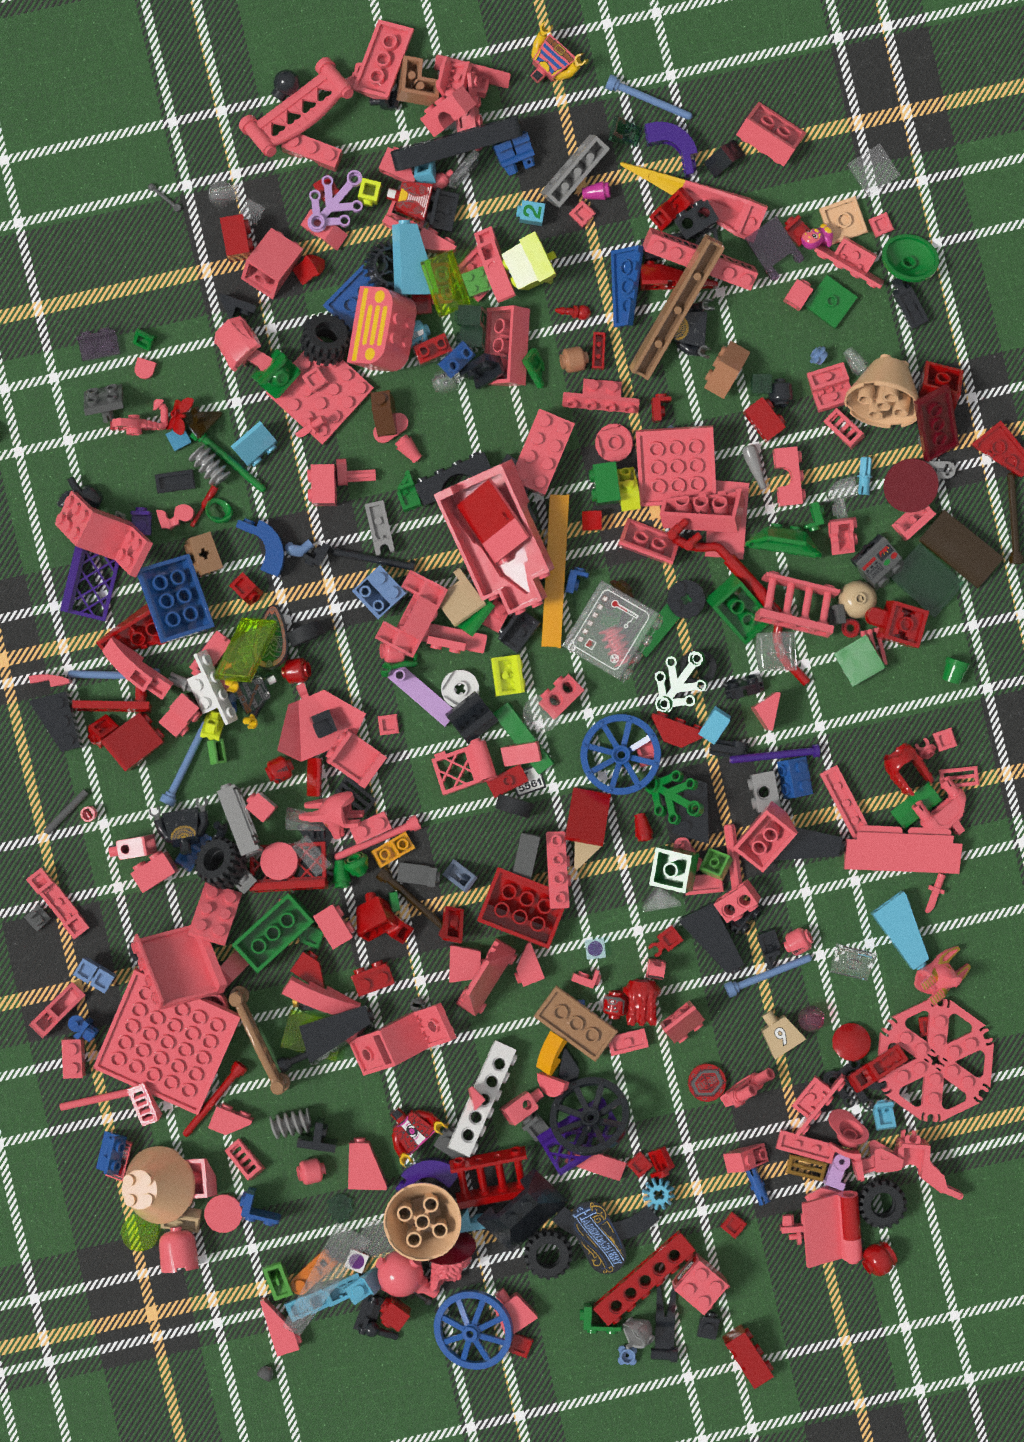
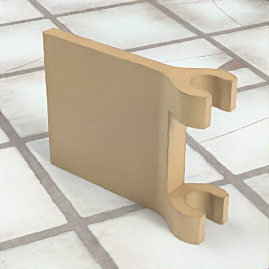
[440,568,486,627]

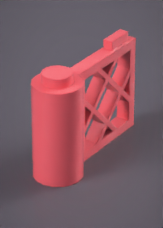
[431,738,497,796]

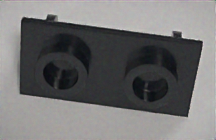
[723,674,764,700]
[729,899,764,937]
[353,1294,384,1335]

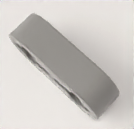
[927,461,956,479]

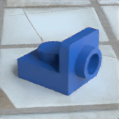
[565,567,589,594]

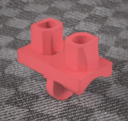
[780,1213,804,1245]

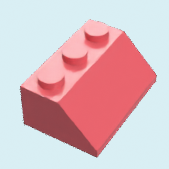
[736,102,806,166]
[733,801,798,872]

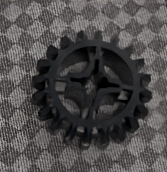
[362,240,394,291]

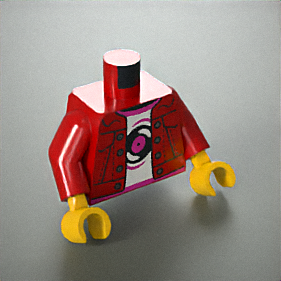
[391,1107,448,1168]

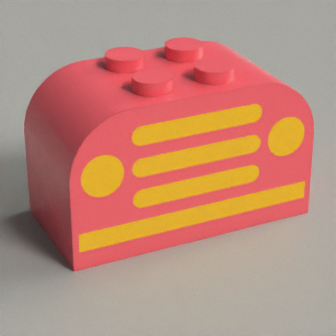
[347,286,417,372]

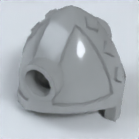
[623,1317,655,1350]

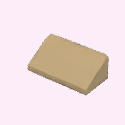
[161,1208,202,1233]

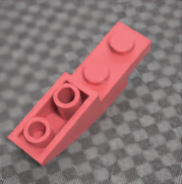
[382,215,457,254]
[474,226,516,303]
[102,636,174,700]

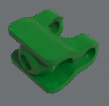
[251,348,301,399]

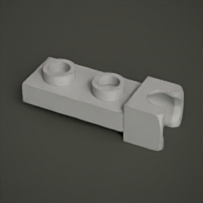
[365,500,395,556]

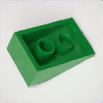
[705,574,769,645]

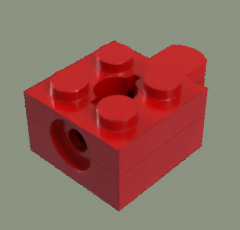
[865,600,929,648]

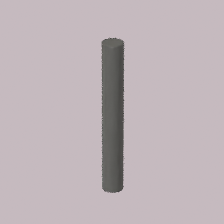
[43,789,89,835]

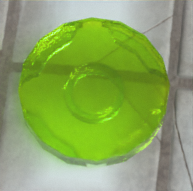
[121,1213,160,1252]

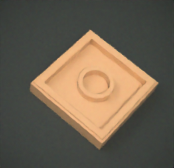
[819,196,868,246]

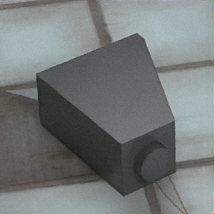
[512,832,540,880]

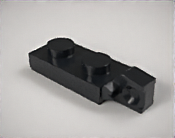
[891,278,929,330]

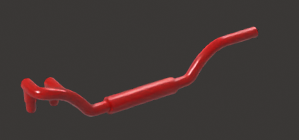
[667,518,810,686]

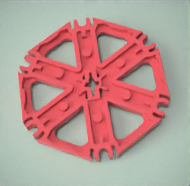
[878,999,994,1122]

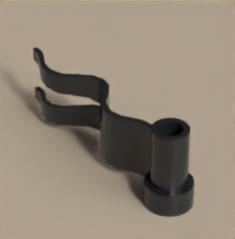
[651,1286,678,1363]

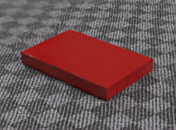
[565,787,611,847]

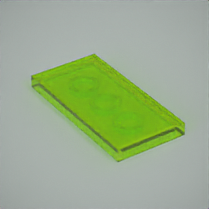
[214,618,278,683]

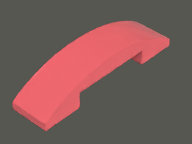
[26,867,89,939]

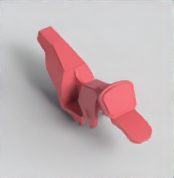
[828,1129,963,1200]

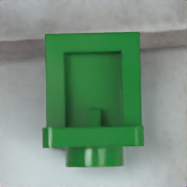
[803,502,825,532]

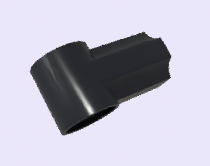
[709,739,749,759]

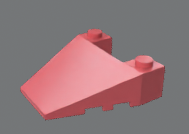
[456,938,517,1016]

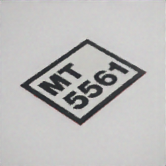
[515,766,546,797]

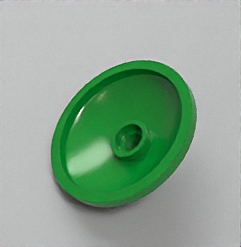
[882,234,939,282]

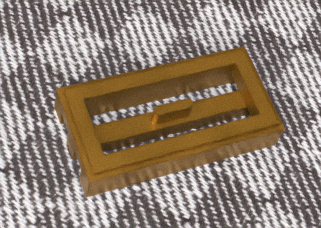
[785,1153,827,1182]

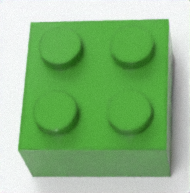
[461,266,492,298]
[699,848,733,881]

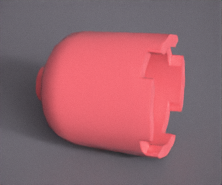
[159,1226,199,1273]

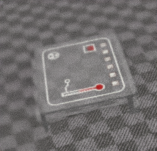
[562,580,663,683]

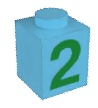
[516,200,545,226]

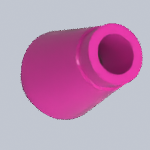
[582,181,611,200]

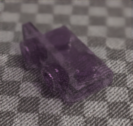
[76,327,121,362]

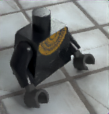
[673,298,715,359]
[149,797,209,855]

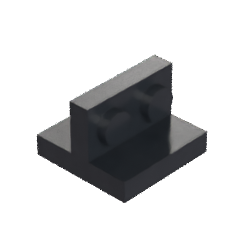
[445,691,498,745]
[296,1117,338,1153]

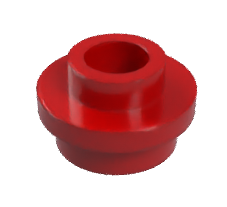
[841,618,860,638]

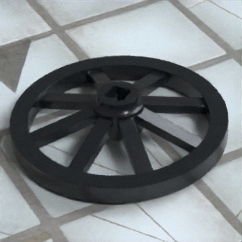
[550,1077,630,1156]

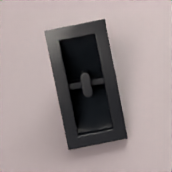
[704,140,746,178]

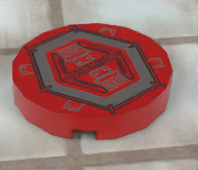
[688,1063,726,1102]

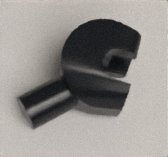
[370,91,398,111]

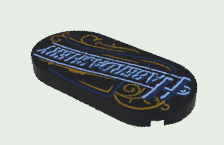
[570,1200,626,1274]

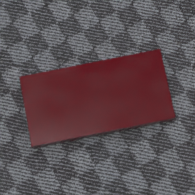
[914,384,959,462]

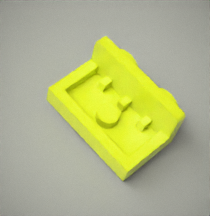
[491,654,525,696]

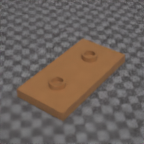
[533,985,618,1062]

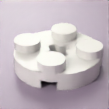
[441,670,479,707]

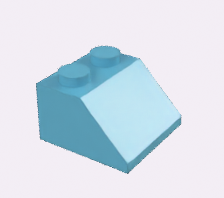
[231,421,278,467]

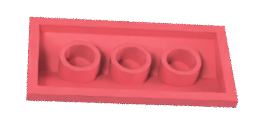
[353,19,414,100]

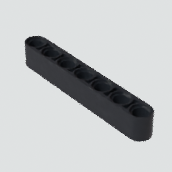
[390,115,523,171]

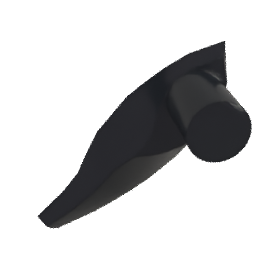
[213,821,227,838]

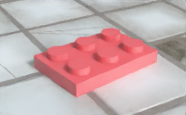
[188,882,242,946]

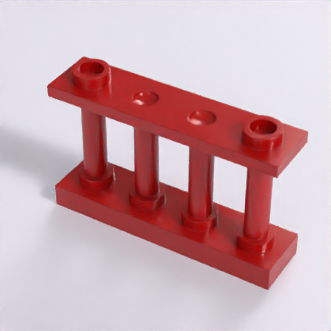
[449,1146,527,1209]

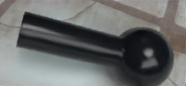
[365,1322,398,1340]

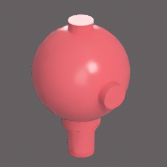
[375,1251,440,1298]

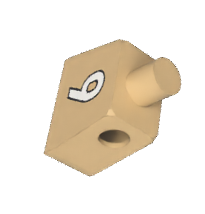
[761,1010,806,1059]

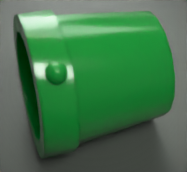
[942,656,970,685]

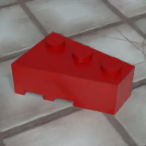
[722,1324,774,1389]

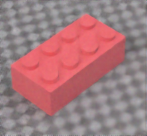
[515,409,575,497]

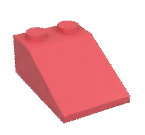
[659,1000,705,1044]

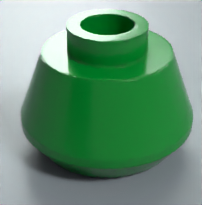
[343,852,368,877]

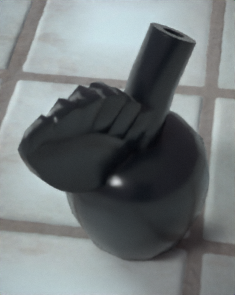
[57,476,103,509]

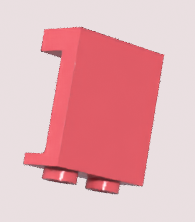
[326,730,387,789]

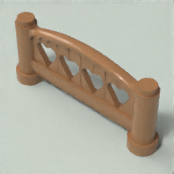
[229,986,291,1095]

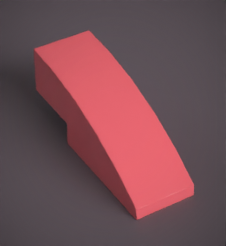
[29,982,85,1039]
[565,1151,627,1181]

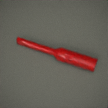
[190,485,218,527]

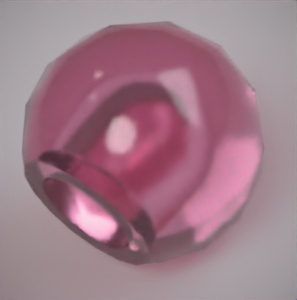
[798,1005,824,1032]

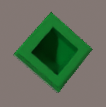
[133,328,157,352]

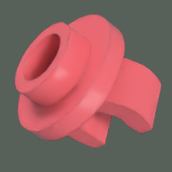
[915,738,936,759]

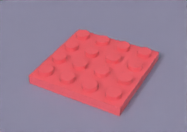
[266,337,374,445]
[636,425,716,507]

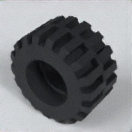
[300,313,351,366]
[195,836,248,889]
[858,1177,907,1229]
[524,1228,572,1280]

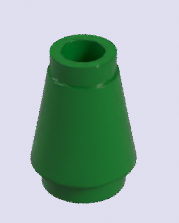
[332,860,351,889]

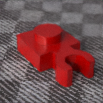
[648,925,683,957]

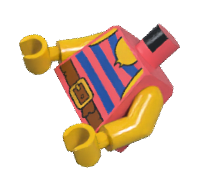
[530,21,588,83]

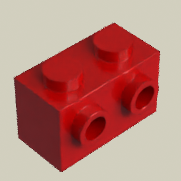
[743,397,786,443]
[379,1296,411,1332]

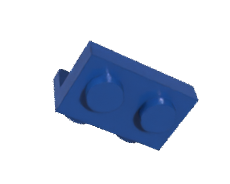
[777,756,813,799]

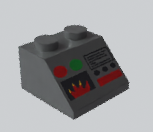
[856,537,904,591]

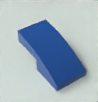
[174,834,212,872]

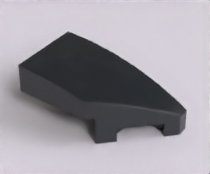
[756,927,781,970]
[558,1046,580,1084]

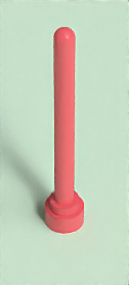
[334,815,422,860]

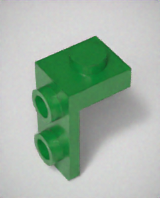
[579,1303,622,1334]

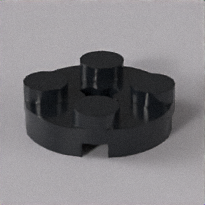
[666,580,705,619]

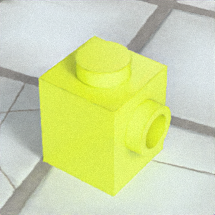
[358,178,382,207]

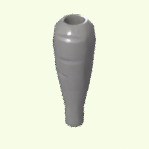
[742,444,767,490]

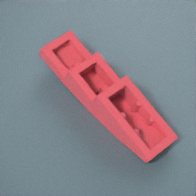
[282,976,361,1015]

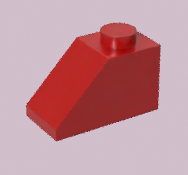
[290,950,325,989]

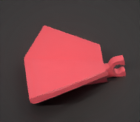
[277,683,366,762]

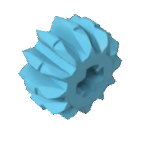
[642,1178,675,1210]

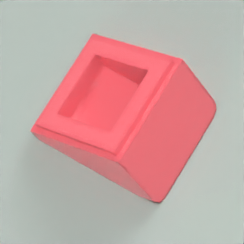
[636,741,654,767]
[468,1086,485,1111]

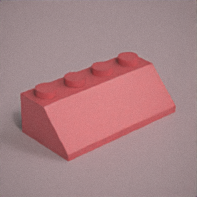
[484,305,530,386]

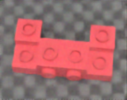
[375,570,448,658]

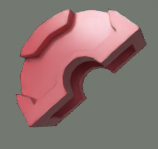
[828,517,858,555]

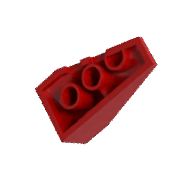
[640,261,718,290]
[96,604,167,651]

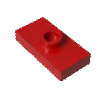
[487,764,529,798]

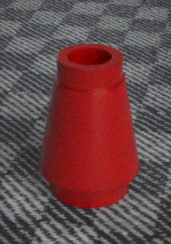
[634,813,654,842]

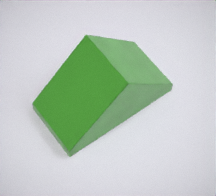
[262,1261,293,1301]

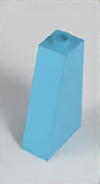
[392,220,438,295]
[871,891,929,970]

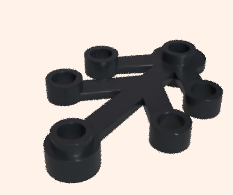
[823,1061,889,1110]

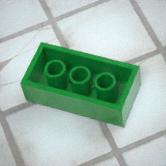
[232,891,315,973]

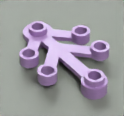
[308,170,363,233]

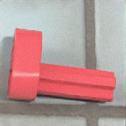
[336,458,376,486]

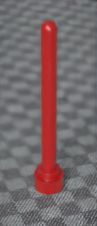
[183,1060,248,1137]

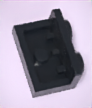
[426,188,460,233]
[498,612,541,654]

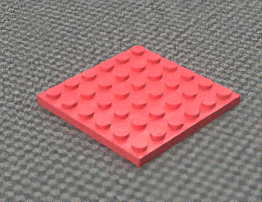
[93,968,241,1115]

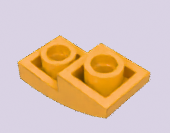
[371,831,415,868]
[536,1031,567,1076]

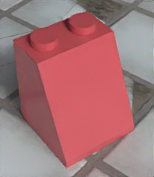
[241,228,303,299]

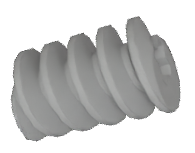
[189,444,231,486]
[270,1108,312,1139]

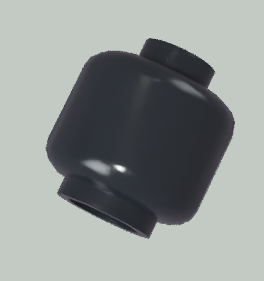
[768,378,793,408]

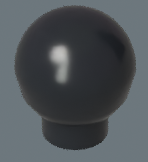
[271,69,300,102]

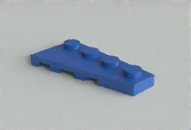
[611,245,644,328]

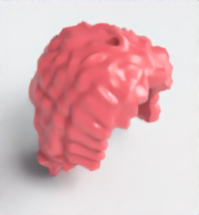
[429,1257,472,1292]

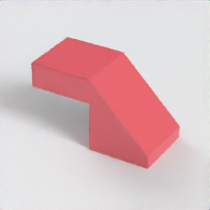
[301,209,348,251]
[220,950,249,989]

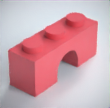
[420,85,476,137]
[281,134,343,172]
[772,446,806,508]

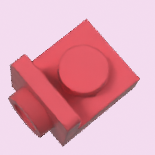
[571,969,602,989]

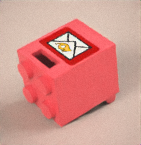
[671,1252,730,1315]

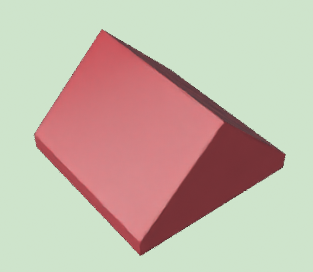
[751,692,781,731]

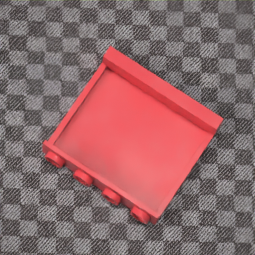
[131,925,227,1010]

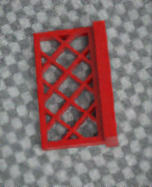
[249,842,329,893]

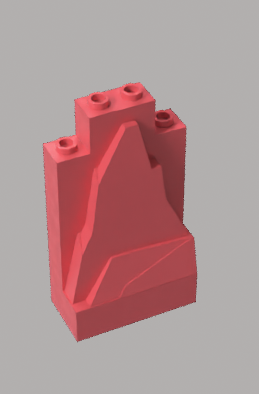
[434,459,554,615]

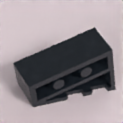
[29,691,83,752]
[671,777,709,844]

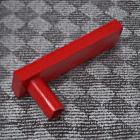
[72,687,151,712]

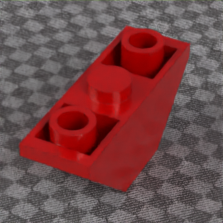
[651,711,703,748]

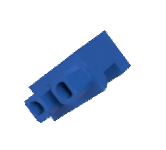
[492,131,535,176]

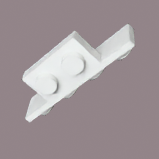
[187,650,238,725]

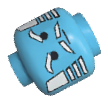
[411,320,431,348]

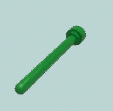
[190,432,266,492]

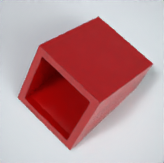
[101,712,165,772]

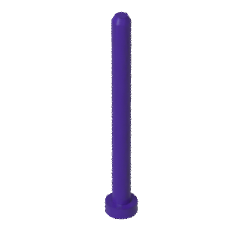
[729,744,820,764]

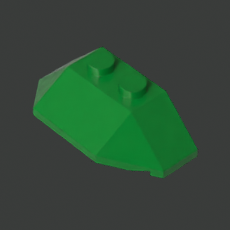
[744,523,822,559]

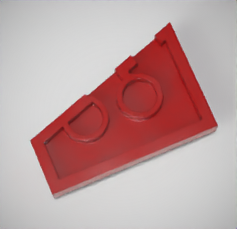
[970,421,1024,478]

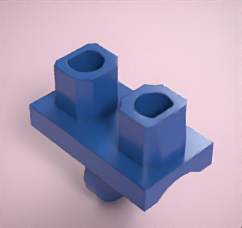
[438,341,476,379]
[68,1015,100,1042]

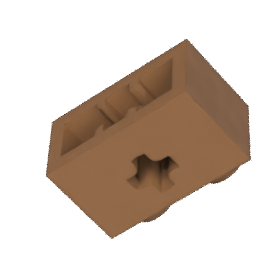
[184,532,223,578]

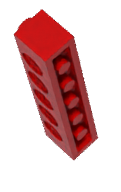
[592,1230,695,1326]

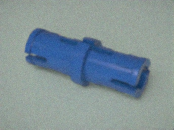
[746,1167,771,1206]

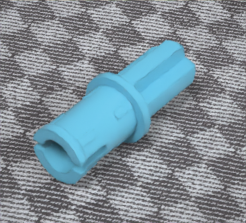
[857,457,873,495]

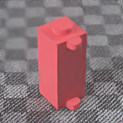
[189,631,234,676]

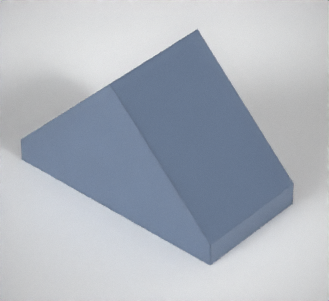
[442,859,478,893]

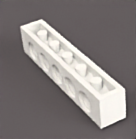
[447,1040,518,1157]

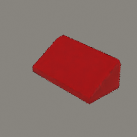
[307,758,322,797]

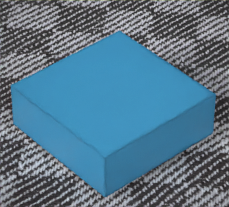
[166,430,192,452]

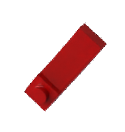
[846,1043,909,1093]

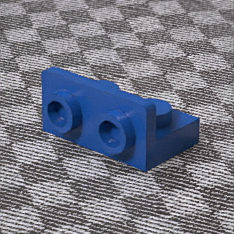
[96,1131,127,1175]

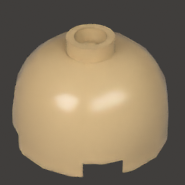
[838,581,877,619]

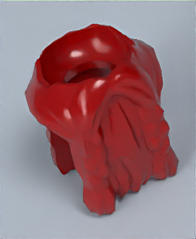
[884,743,933,796]
[622,979,661,1026]

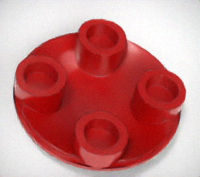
[832,1023,871,1062]

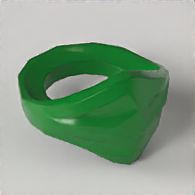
[205,498,233,524]

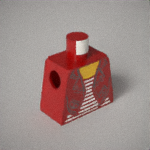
[387,182,434,223]

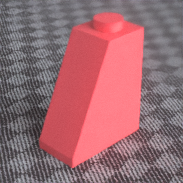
[348,1137,387,1190]

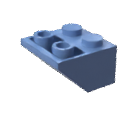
[352,565,407,619]

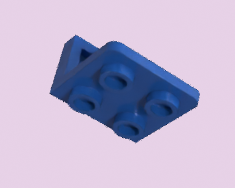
[239,1187,281,1226]

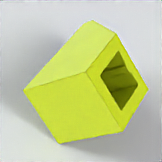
[617,467,641,511]

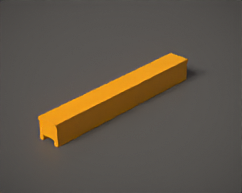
[541,494,569,649]

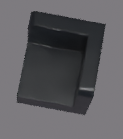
[310,709,337,738]

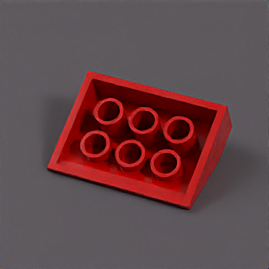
[477,867,570,949]

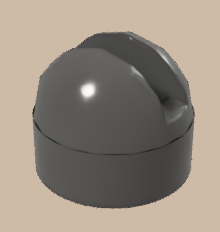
[410,997,425,1011]
[257,1366,273,1382]

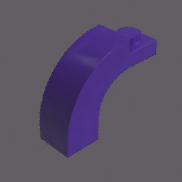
[644,122,698,178]
[395,1157,458,1193]

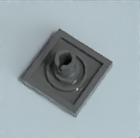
[84,384,124,423]

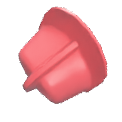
[828,1109,869,1149]

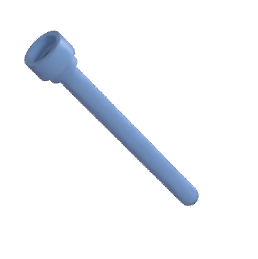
[605,74,692,120]
[68,668,160,679]
[159,721,204,807]
[724,954,812,998]

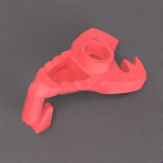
[110,399,168,436]

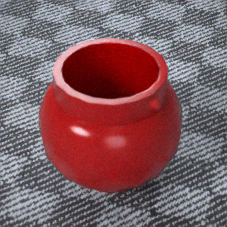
[862,1241,898,1276]

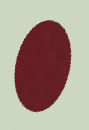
[883,459,939,513]
[429,1232,476,1265]

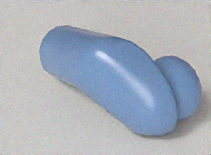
[285,539,314,557]

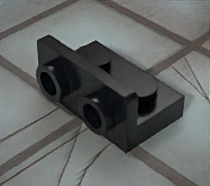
[459,353,504,389]

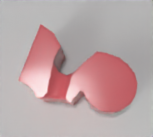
[156,504,195,530]

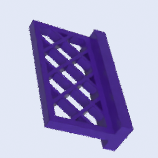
[60,546,119,621]
[537,1097,618,1176]

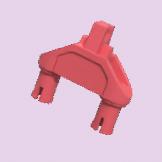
[911,776,966,835]
[720,1068,775,1108]

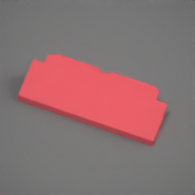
[844,825,963,874]

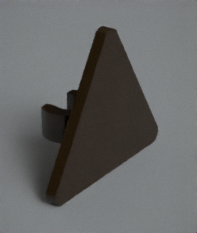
[182,406,222,438]

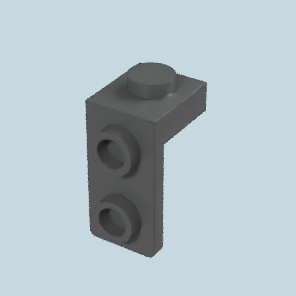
[397,862,441,887]
[521,1111,550,1142]

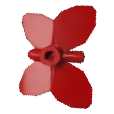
[166,398,194,435]

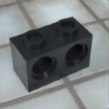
[674,199,719,241]

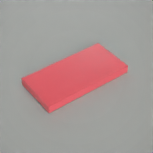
[705,480,749,560]

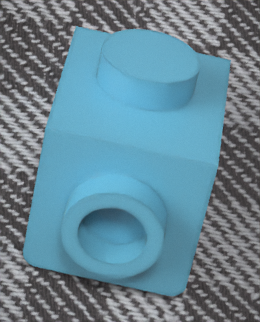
[872,1100,897,1131]

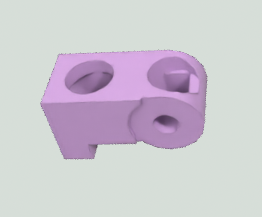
[823,1152,850,1191]

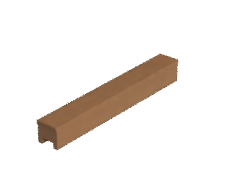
[629,234,725,380]

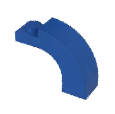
[236,518,285,578]

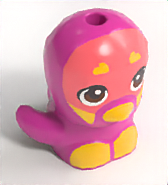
[801,223,833,250]

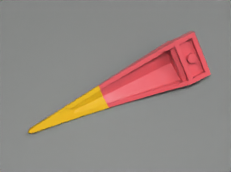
[620,162,768,243]

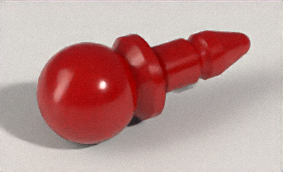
[555,305,591,320]

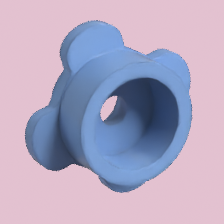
[810,346,828,365]
[618,1345,637,1365]

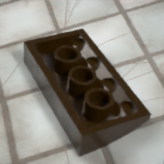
[918,510,1004,588]

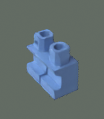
[73,957,117,994]

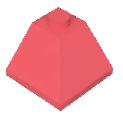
[185,1158,217,1198]

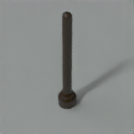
[1007,472,1024,565]
[375,866,443,929]

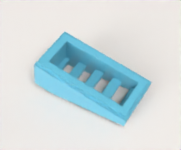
[414,161,436,184]

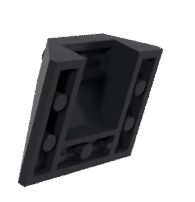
[477,1168,569,1252]

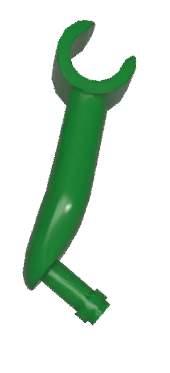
[381,653,418,677]

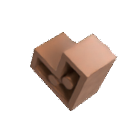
[396,55,439,106]
[704,341,750,399]

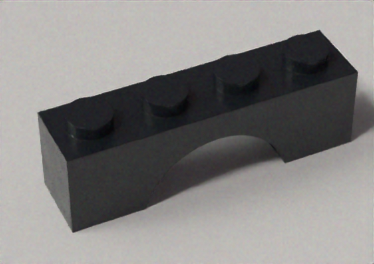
[415,451,491,507]

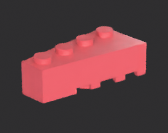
[660,488,745,533]

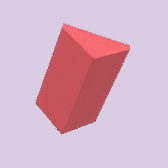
[617,518,678,566]

